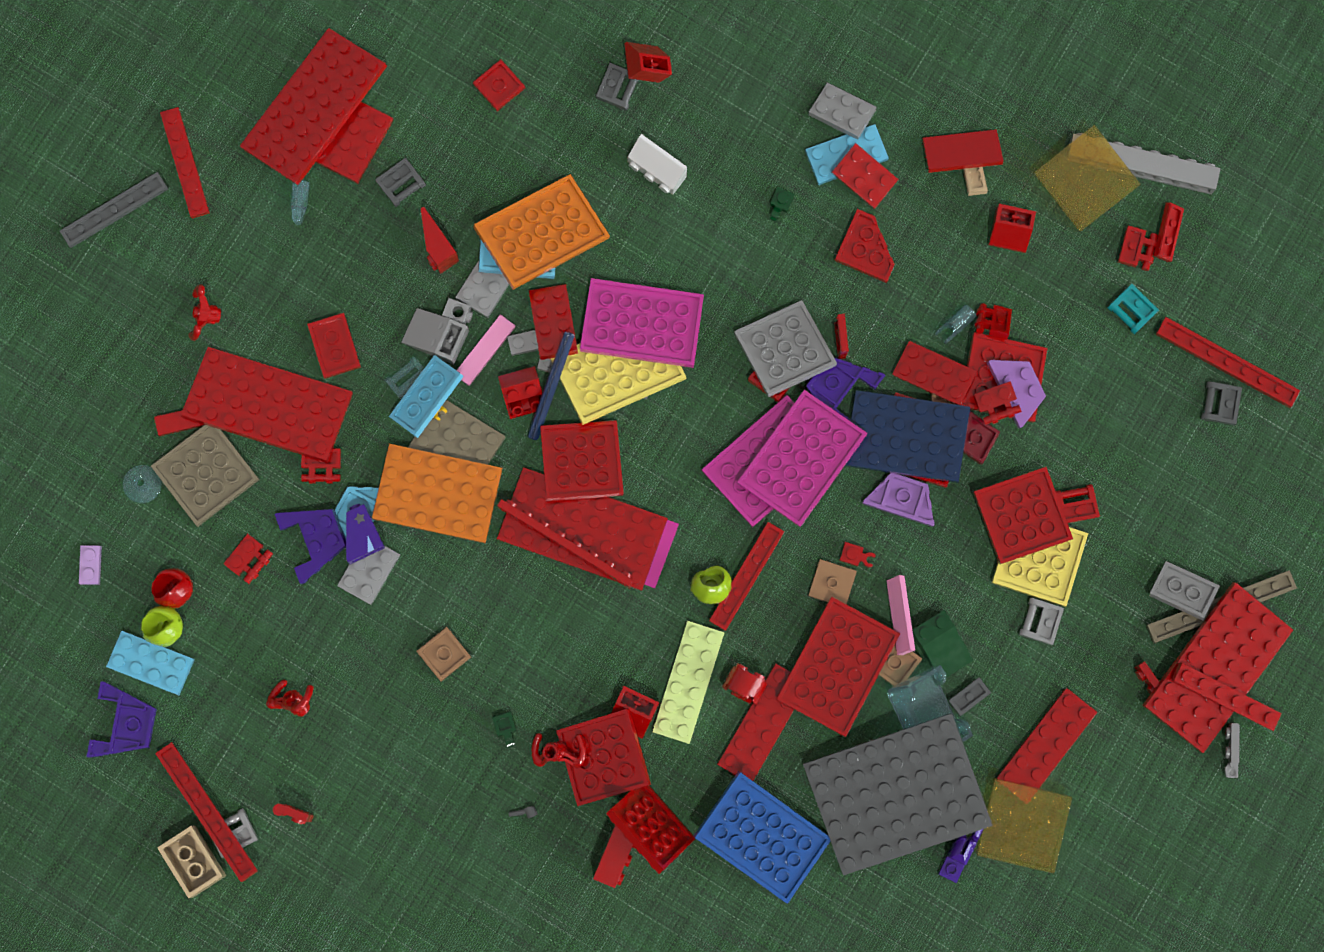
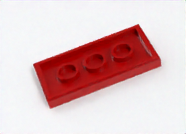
[922,129,1003,173]

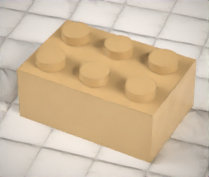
[158,826,226,898]

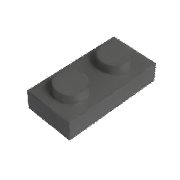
[948,677,991,716]

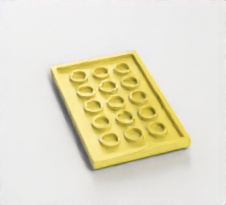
[550,343,686,425]

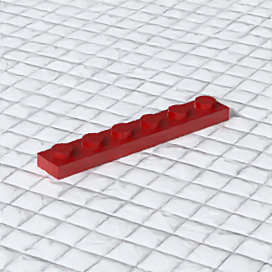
[160,107,210,219]
[709,522,784,631]
[1171,662,1282,731]

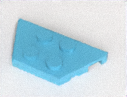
[335,487,379,540]

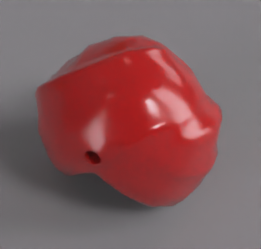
[151,568,193,609]

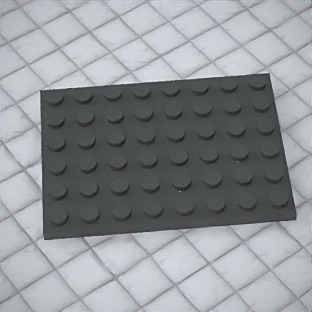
[803,713,993,875]

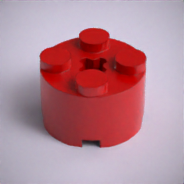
[722,663,767,705]

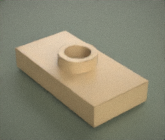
[963,167,988,196]

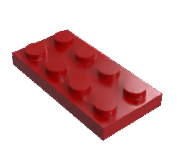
[529,284,578,360]
[892,341,978,405]

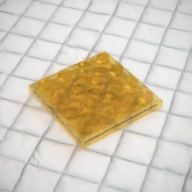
[1034,125,1141,232]
[977,778,1072,874]

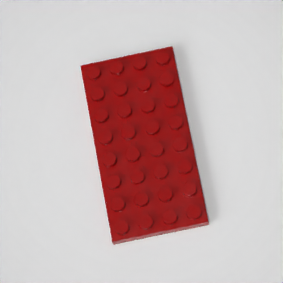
[240,28,387,186]
[181,347,353,463]
[497,467,668,591]
[1142,582,1293,753]

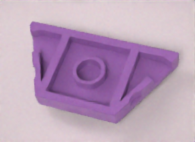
[987,360,1046,429]
[862,473,934,527]

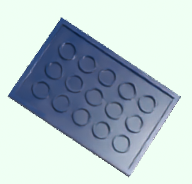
[693,771,831,904]

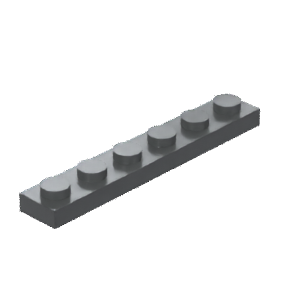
[60,172,168,248]

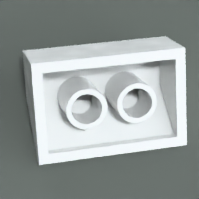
[628,134,687,195]

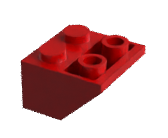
[625,42,672,83]
[989,204,1036,253]
[498,366,542,419]
[611,686,659,739]

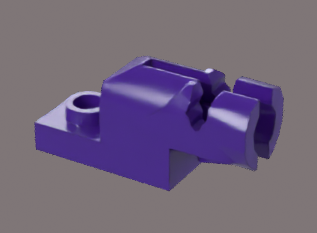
[938,829,983,883]

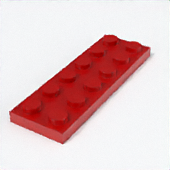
[717,664,794,781]
[995,688,1097,804]

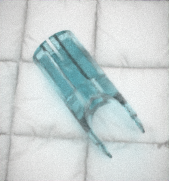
[290,180,310,225]
[935,304,977,344]

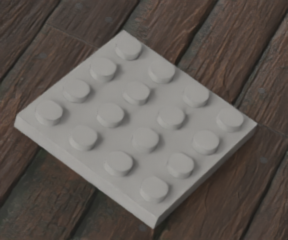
[734,300,837,397]

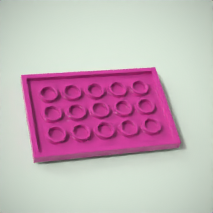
[580,278,704,368]
[737,390,867,527]
[701,395,794,528]

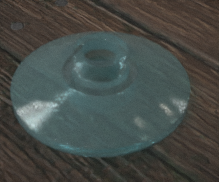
[123,465,162,503]

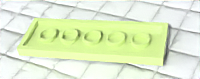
[653,621,724,744]

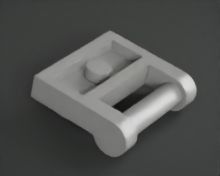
[1019,598,1064,645]
[215,808,258,858]

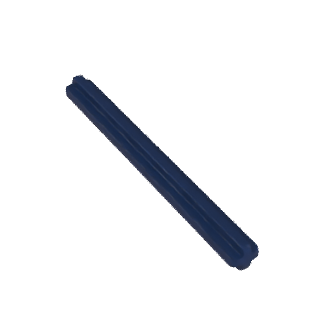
[527,332,575,440]

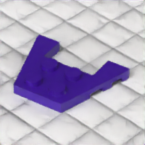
[806,358,885,421]
[275,509,346,584]
[87,681,157,758]

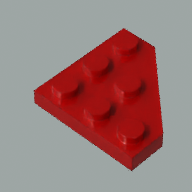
[835,209,895,283]

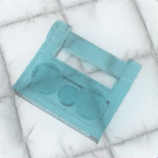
[385,357,424,400]

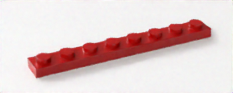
[1155,317,1300,408]
[497,499,634,589]
[155,742,258,882]

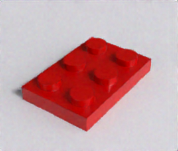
[831,143,898,209]
[307,313,361,379]

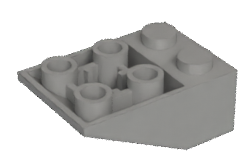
[401,308,469,365]

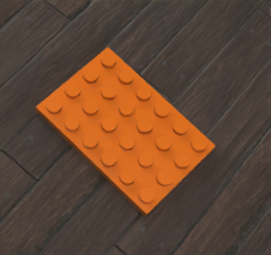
[473,174,610,290]
[372,444,502,544]

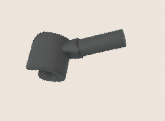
[509,806,538,819]

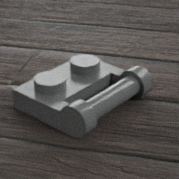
[596,63,640,111]
[375,158,426,207]
[1201,382,1242,426]

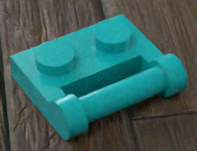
[1107,284,1159,334]

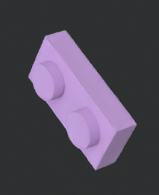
[79,546,102,585]

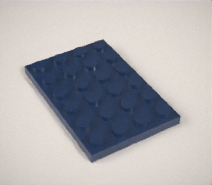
[845,390,970,483]

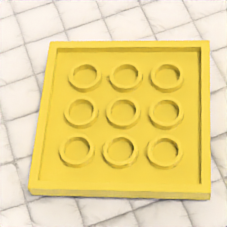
[992,527,1088,607]

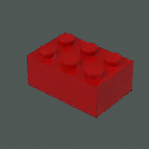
[593,825,636,888]

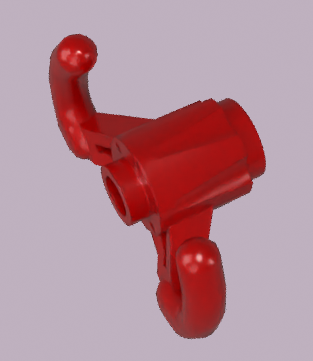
[188,284,221,341]
[266,680,314,717]
[531,733,586,768]

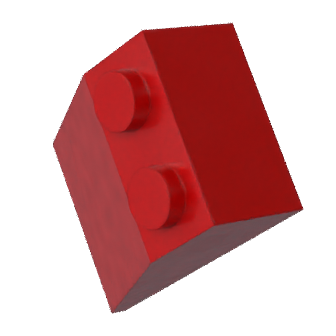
[421,207,459,274]

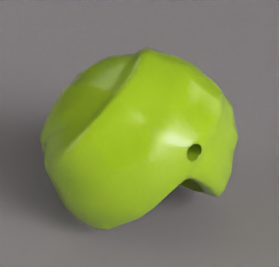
[690,566,731,604]
[141,606,183,647]

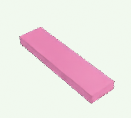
[456,315,516,386]
[887,575,915,655]

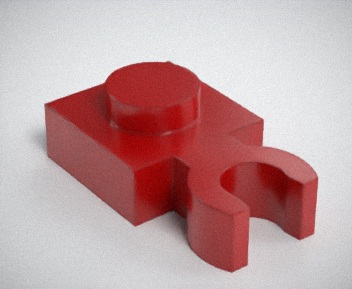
[839,542,876,568]

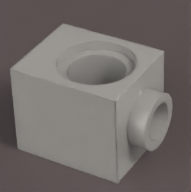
[442,298,473,325]

